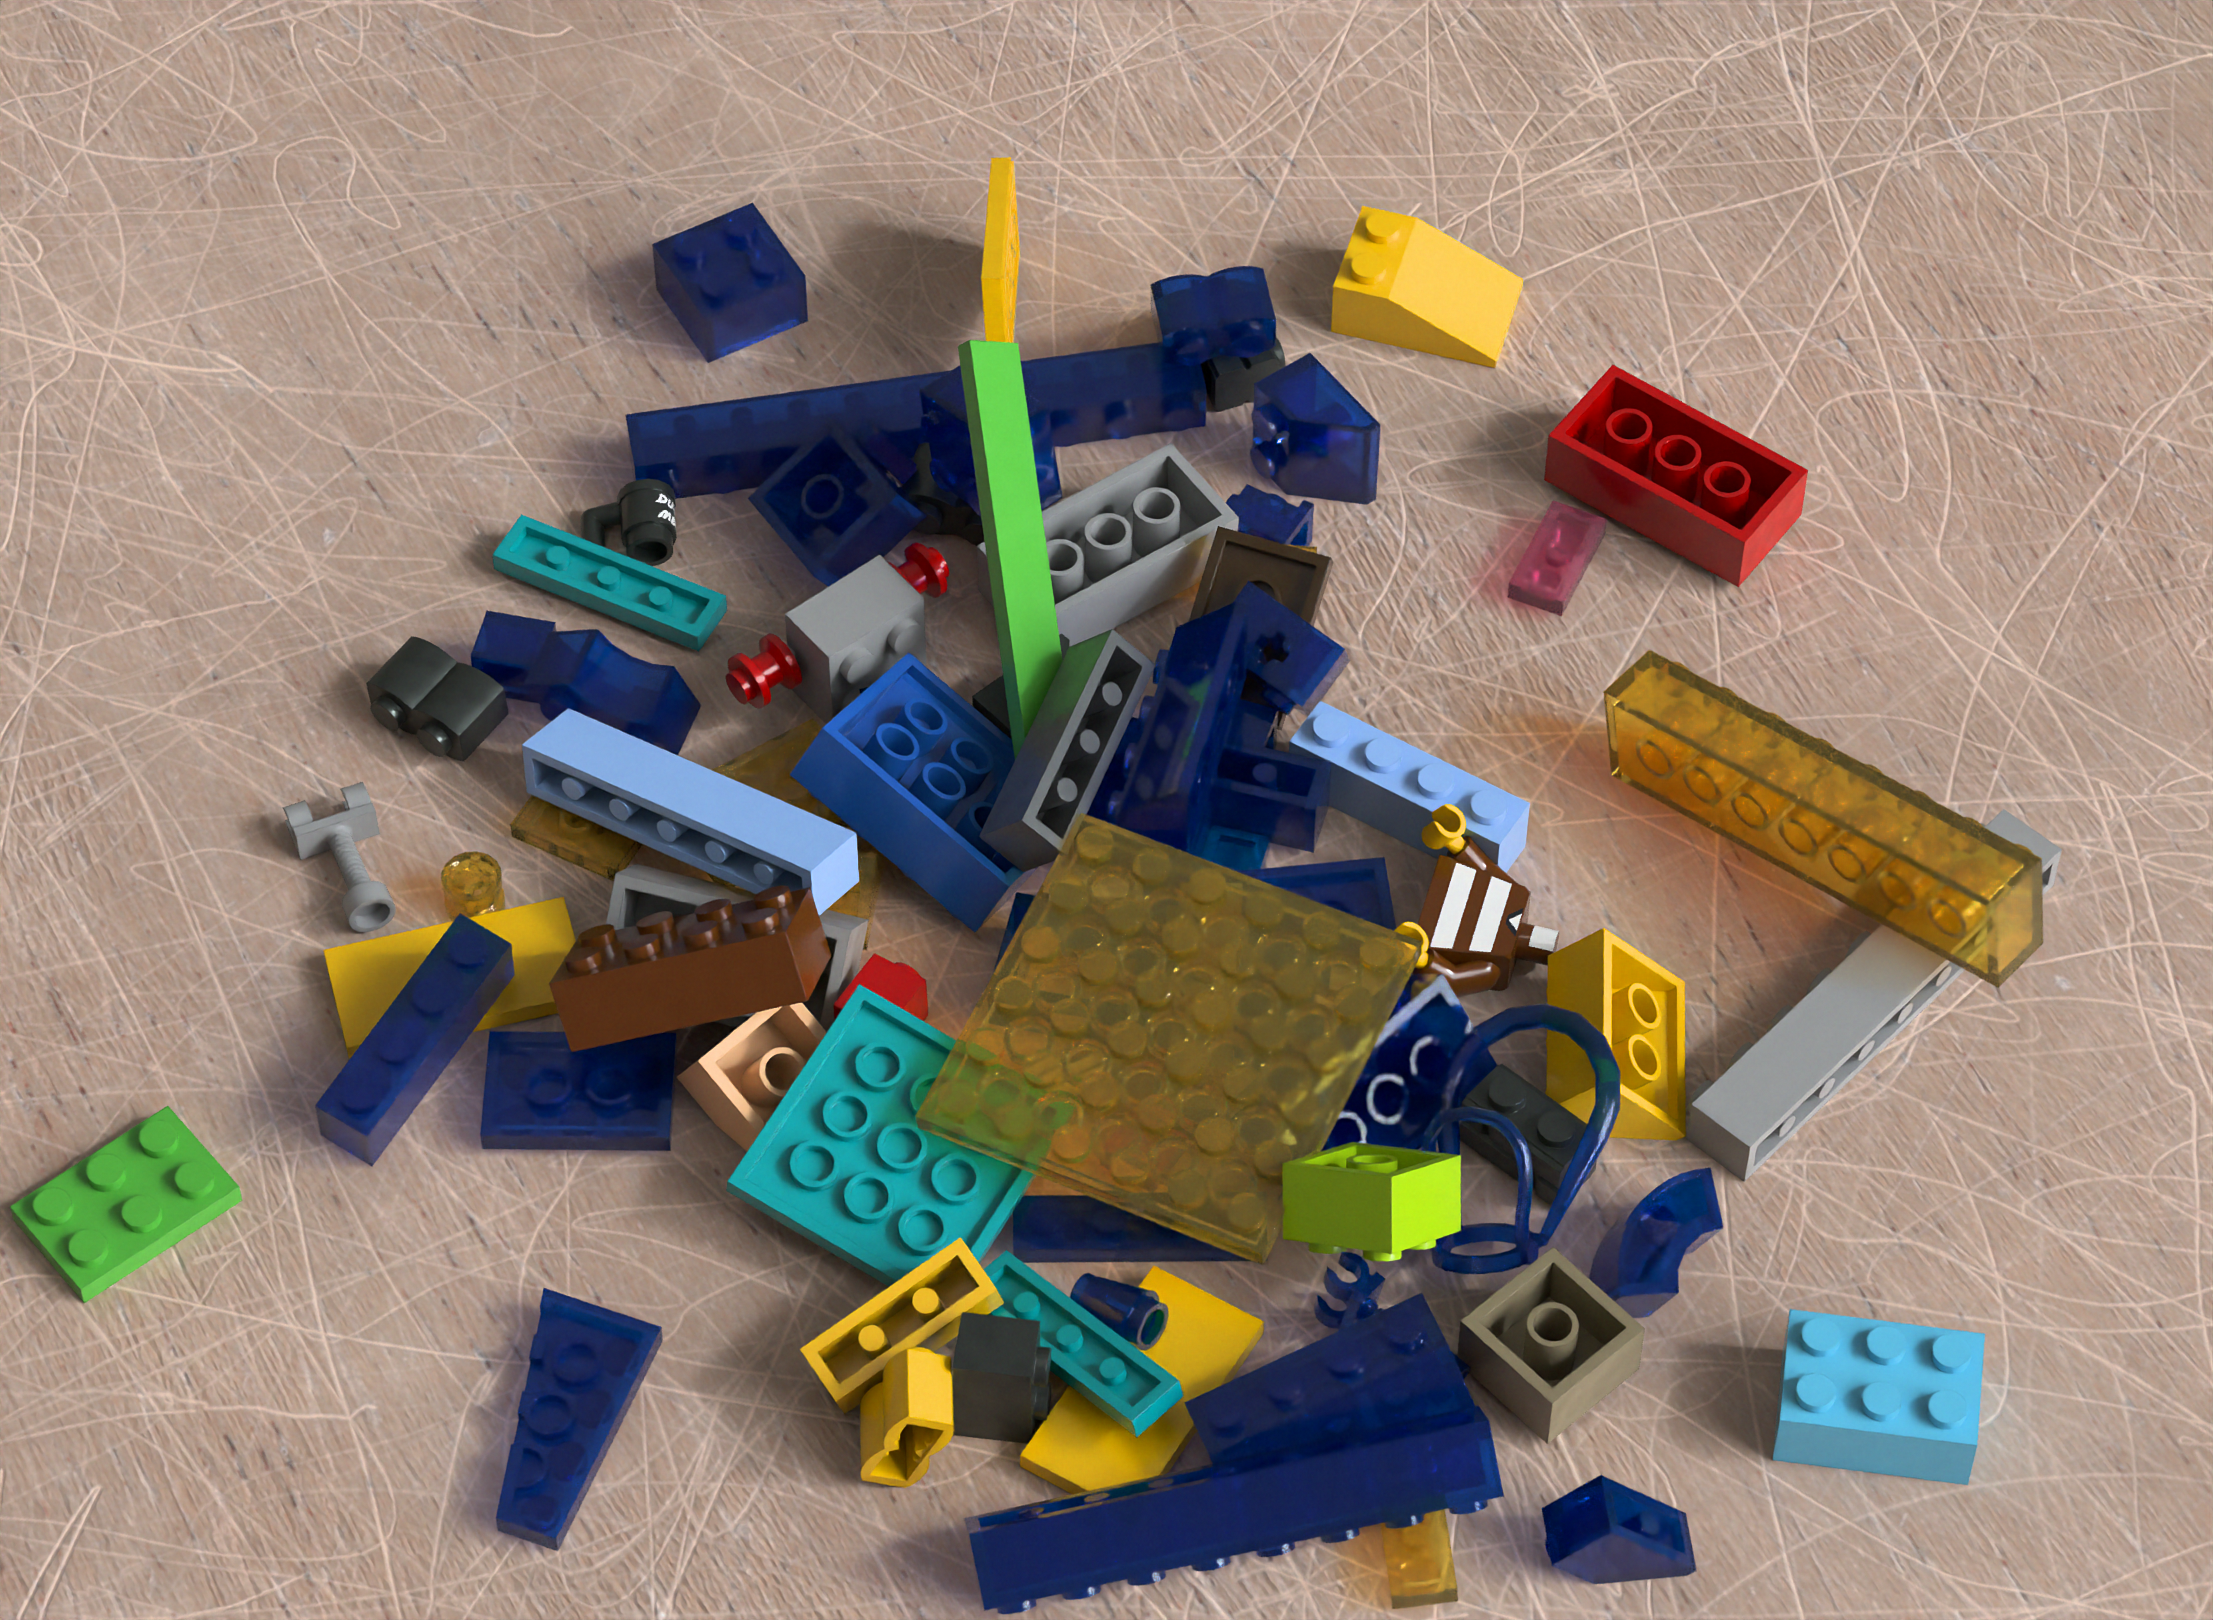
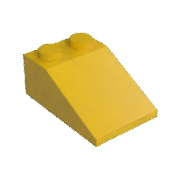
[1331,206,1523,368]

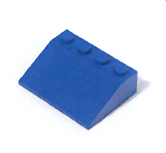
[790,653,1092,933]

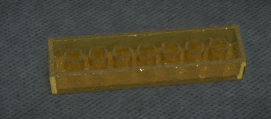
[1603,650,2044,988]

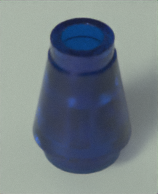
[1070,1273,1169,1351]

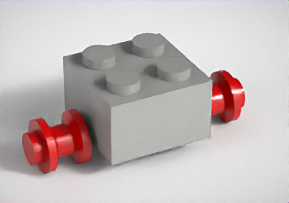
[725,542,949,724]

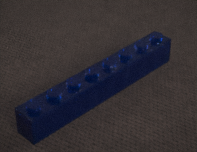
[964,1405,1504,1614]

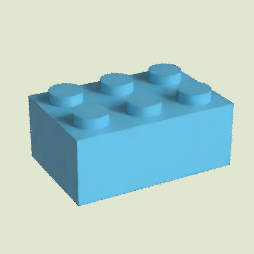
[1772,1309,1985,1485]

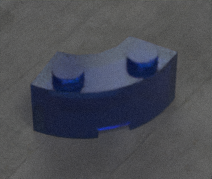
[523,629,702,755]
[1589,1167,1724,1318]

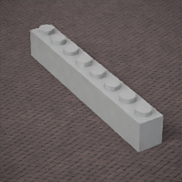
[1686,809,2062,1182]

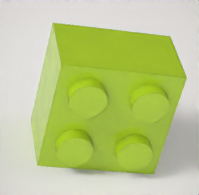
[1282,1142,1461,1261]

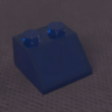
[1250,353,1381,505]

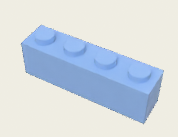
[1287,701,1530,873]

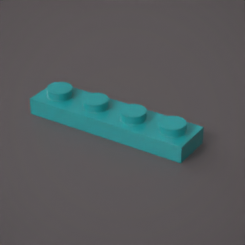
[492,514,727,652]
[983,1250,1184,1437]

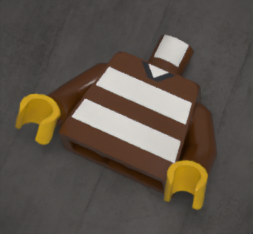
[1387,804,1559,999]

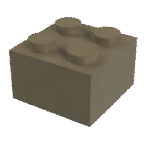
[1457,1247,1645,1444]

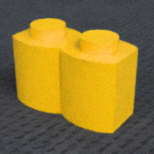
[860,1347,954,1488]

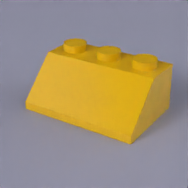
[1545,928,1686,1141]

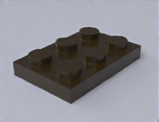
[1166,526,1333,731]

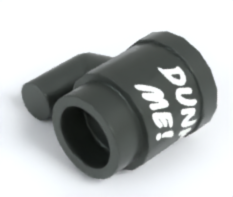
[580,479,677,566]

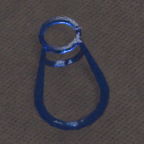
[1421,1003,1621,1274]

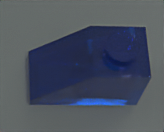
[1542,1475,1697,1585]

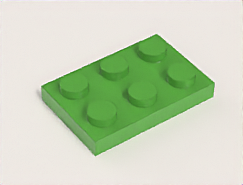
[10,1106,242,1303]

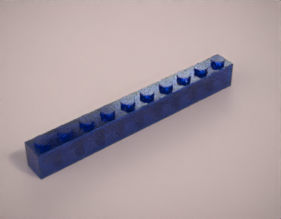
[625,338,1207,499]

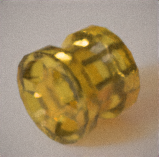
[441,851,505,921]

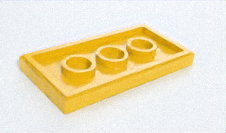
[981,157,1020,343]
[323,897,576,1060]
[1020,1265,1264,1525]

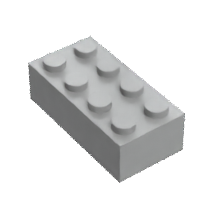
[977,443,1239,646]

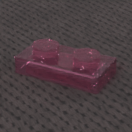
[1508,501,1607,616]

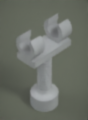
[283,782,396,932]

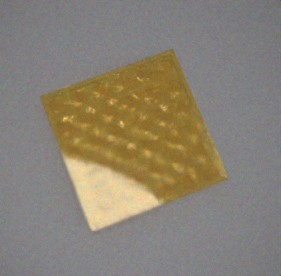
[915,813,1422,1265]

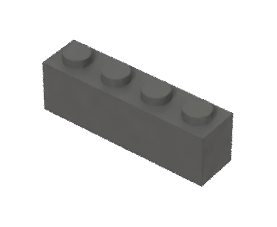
[979,629,1156,872]

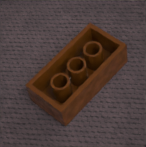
[549,886,831,1052]

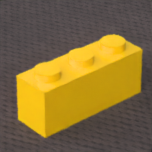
[800,1237,1004,1414]

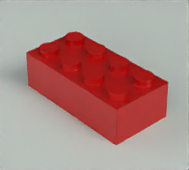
[1544,365,1808,587]

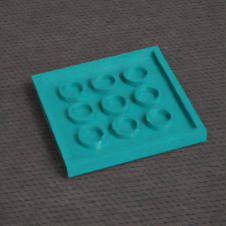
[726,984,1075,1287]

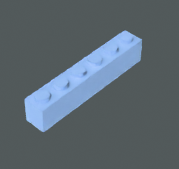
[522,708,859,915]

